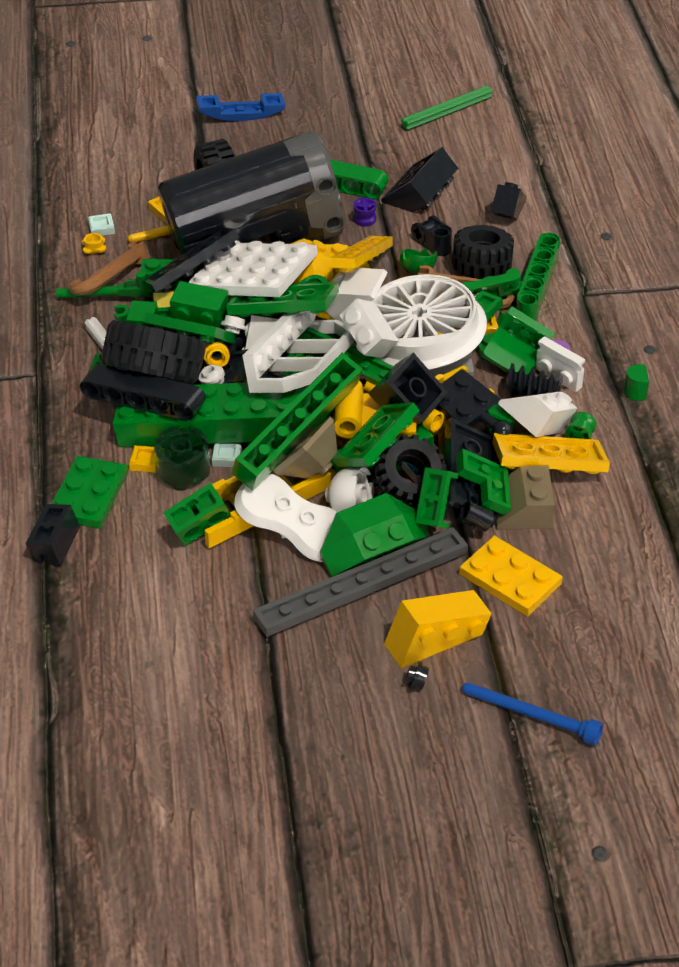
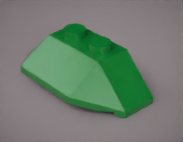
[319,493,431,577]

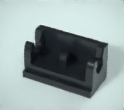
[26,504,80,566]

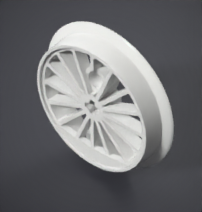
[372,274,487,369]

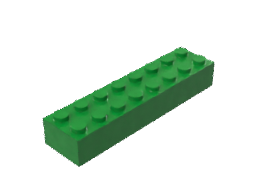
[113,382,332,447]

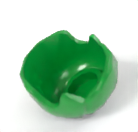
[400,248,437,275]

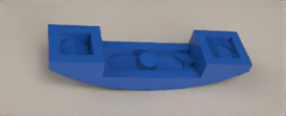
[196,93,285,121]

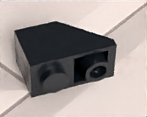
[491,182,527,220]

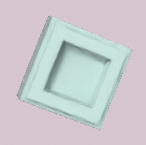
[88,213,115,236]
[212,442,242,467]

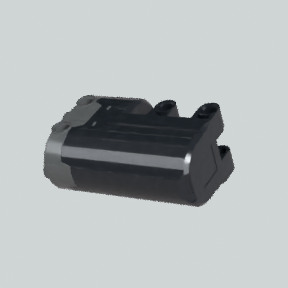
[158,131,344,255]

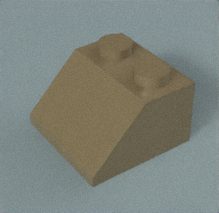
[496,466,555,530]

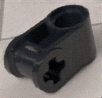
[411,215,452,256]

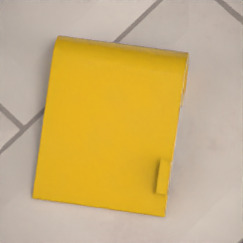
[334,381,416,440]

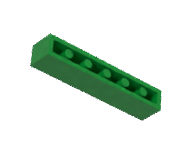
[232,352,363,491]

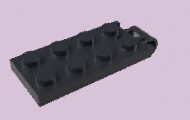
[445,417,498,532]

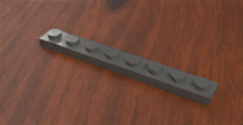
[253,527,468,637]

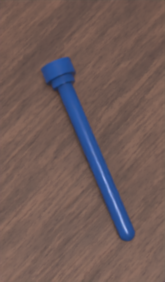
[462,682,604,746]

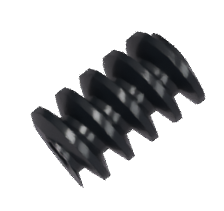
[506,363,563,397]

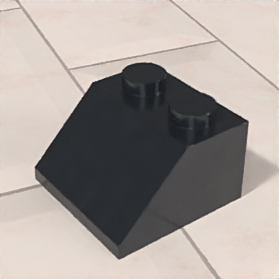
[369,352,448,424]

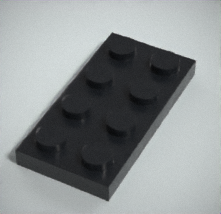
[143,227,240,293]

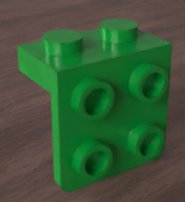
[482,306,555,374]

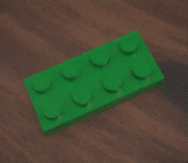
[226,282,339,317]

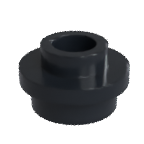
[405,661,429,691]

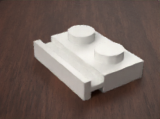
[536,336,585,392]

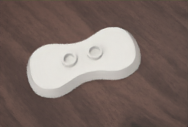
[234,474,337,562]

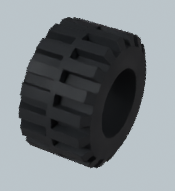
[193,139,235,170]
[452,225,514,279]
[372,434,446,509]

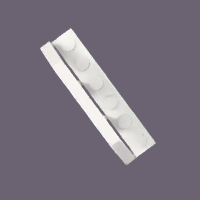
[243,311,355,393]

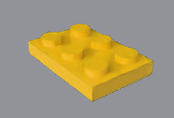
[459,535,563,617]

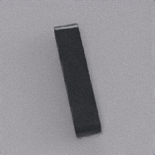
[79,364,206,421]

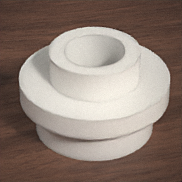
[221,315,246,335]
[199,365,225,384]

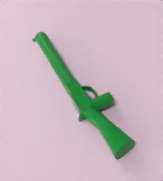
[56,271,188,300]

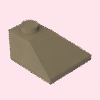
[273,417,338,479]

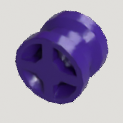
[353,198,377,227]

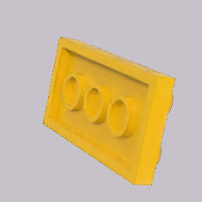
[492,433,610,474]

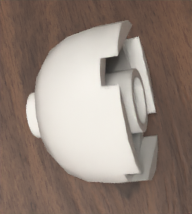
[325,467,374,512]

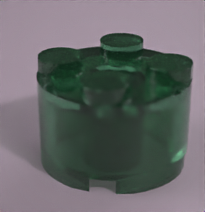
[154,426,210,491]

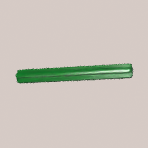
[401,86,492,130]

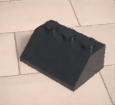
[381,147,458,213]

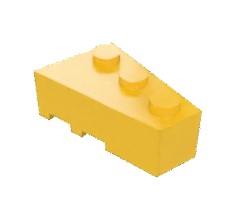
[384,590,492,668]

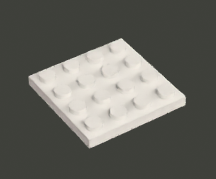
[188,240,318,297]

